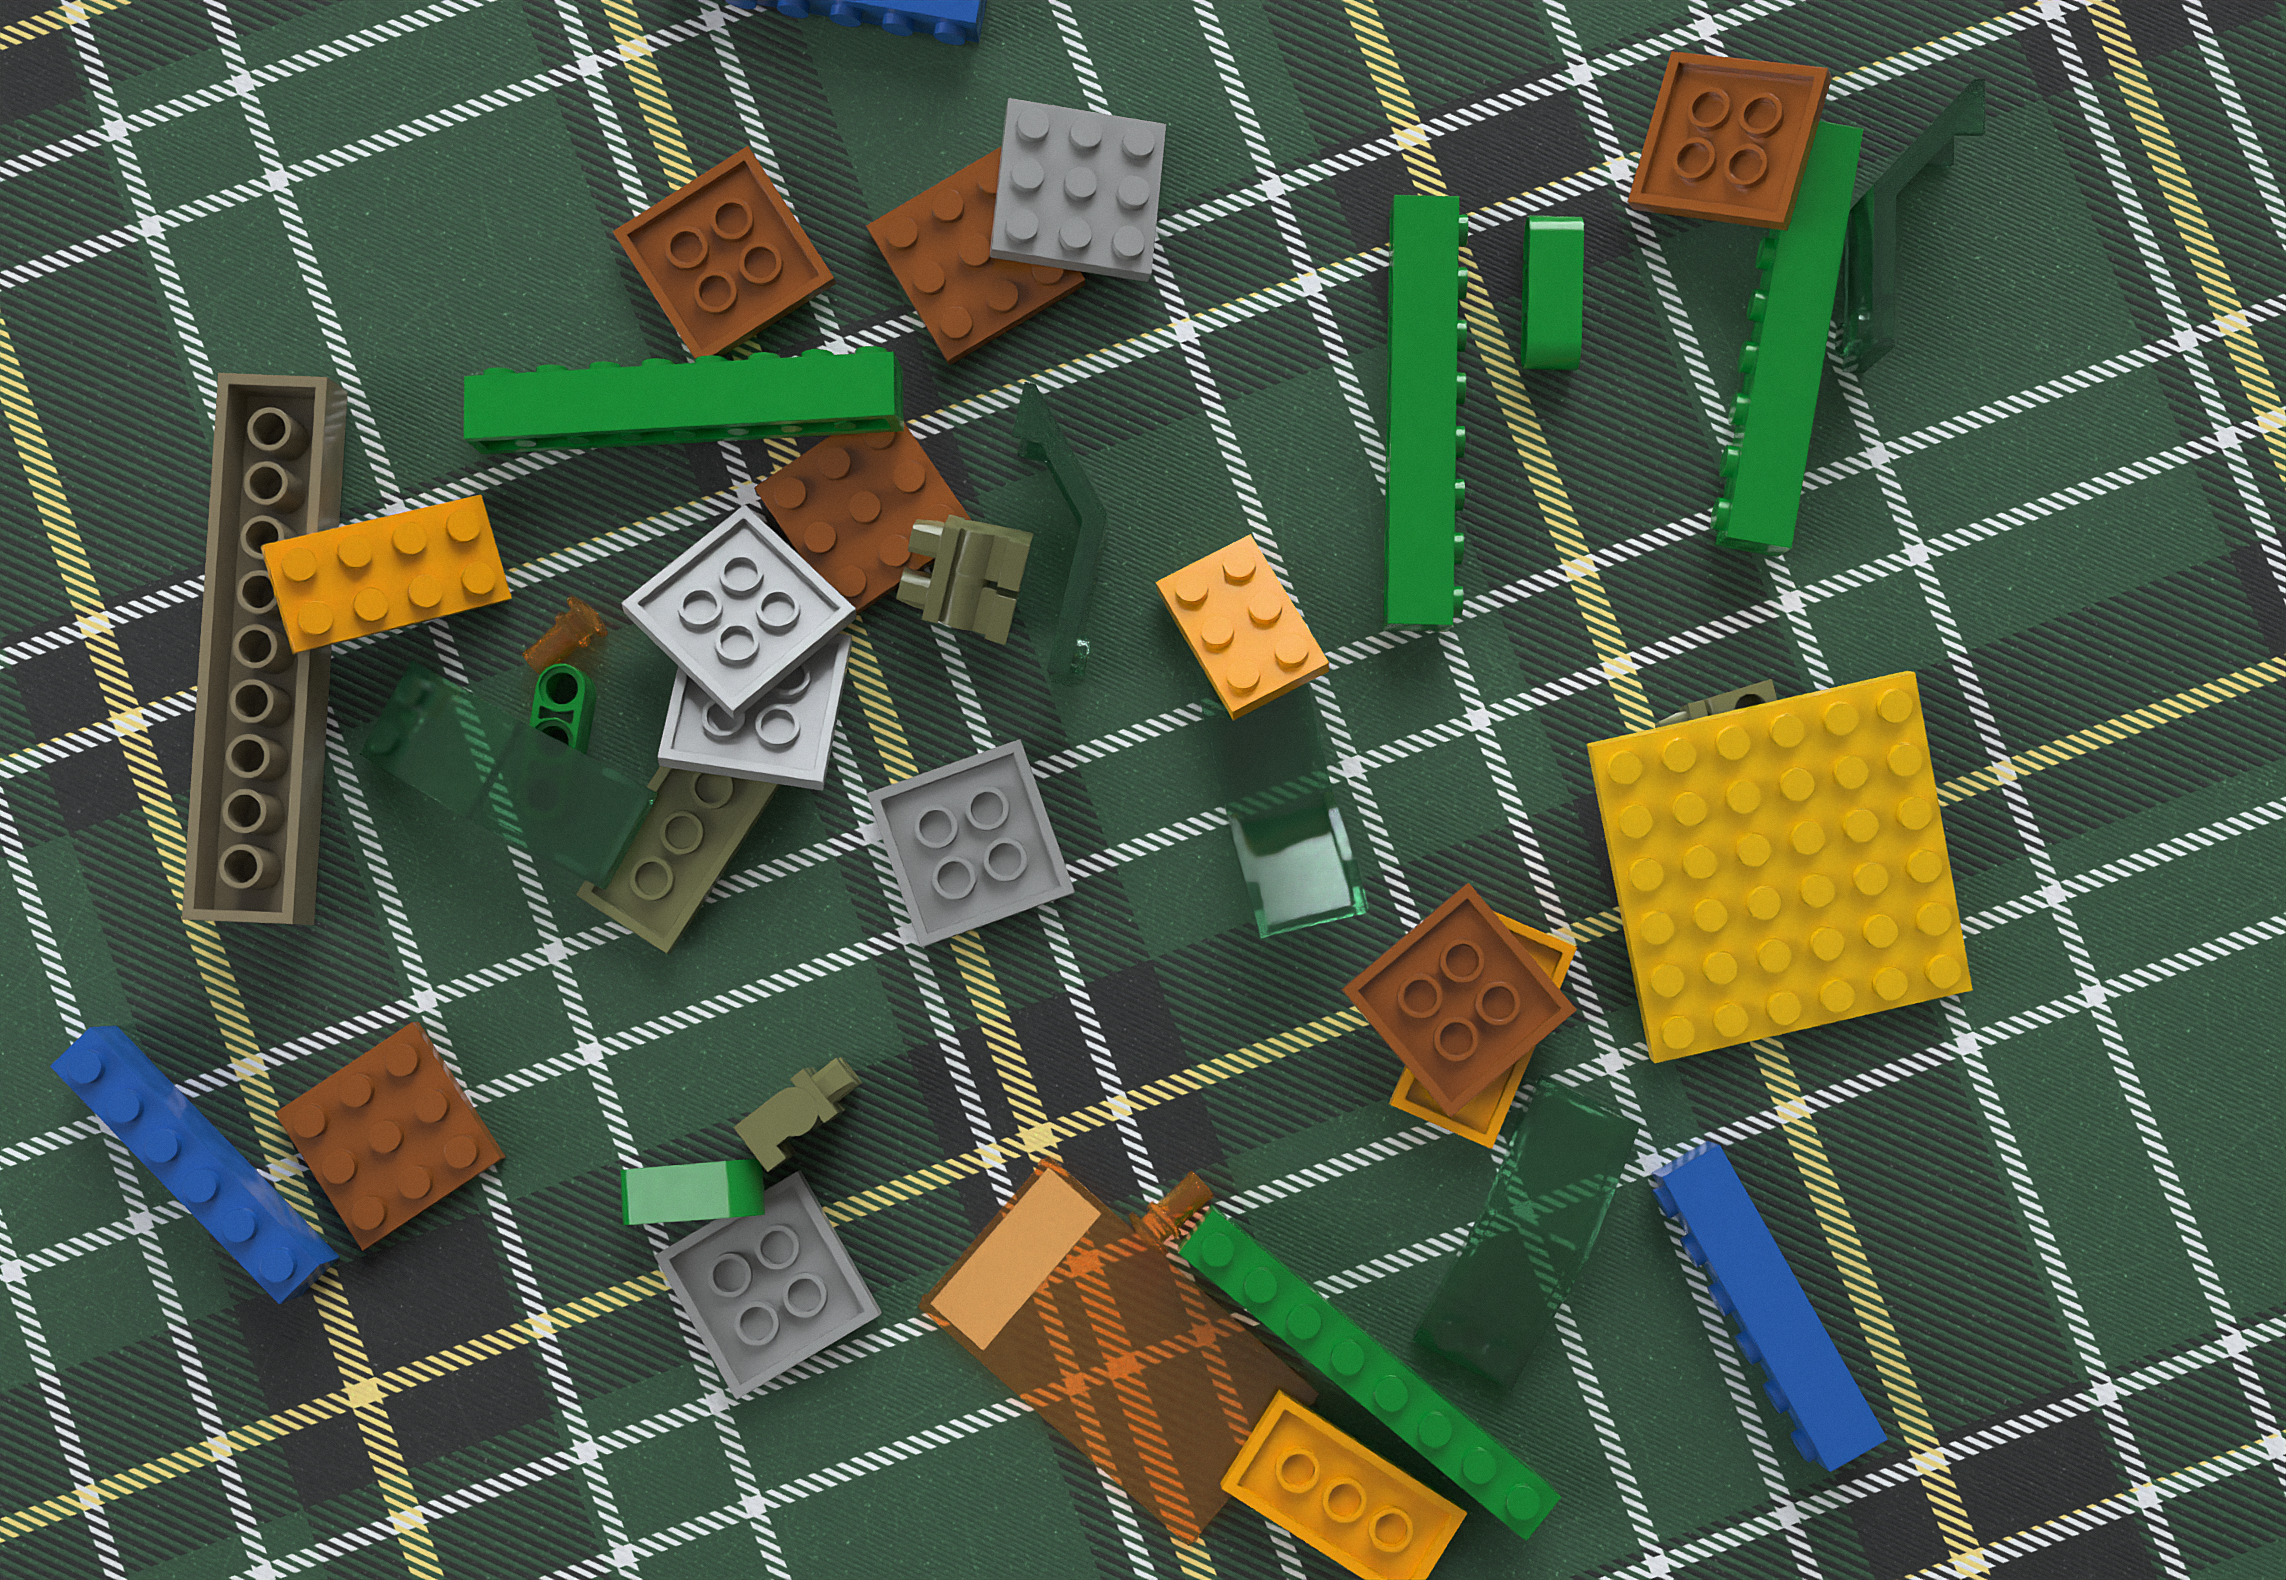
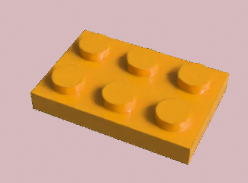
[1156,534,1329,721]

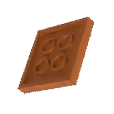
[1627,51,1832,231]
[612,146,837,359]
[866,146,1086,366]
[754,423,971,615]
[1341,883,1577,1118]
[275,1021,506,1251]

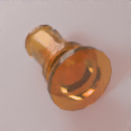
[522,595,609,674]
[1128,1171,1214,1256]

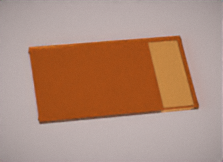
[918,1155,1319,1546]

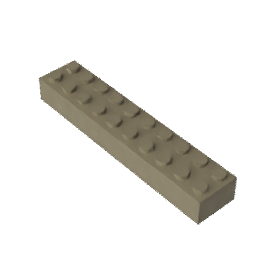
[182,373,348,925]

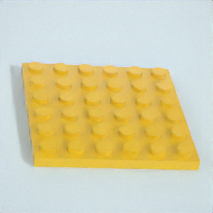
[1587,671,1973,1063]

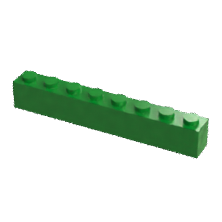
[1710,121,1864,557]
[1383,195,1468,632]
[464,346,904,454]
[1177,1204,1561,1541]

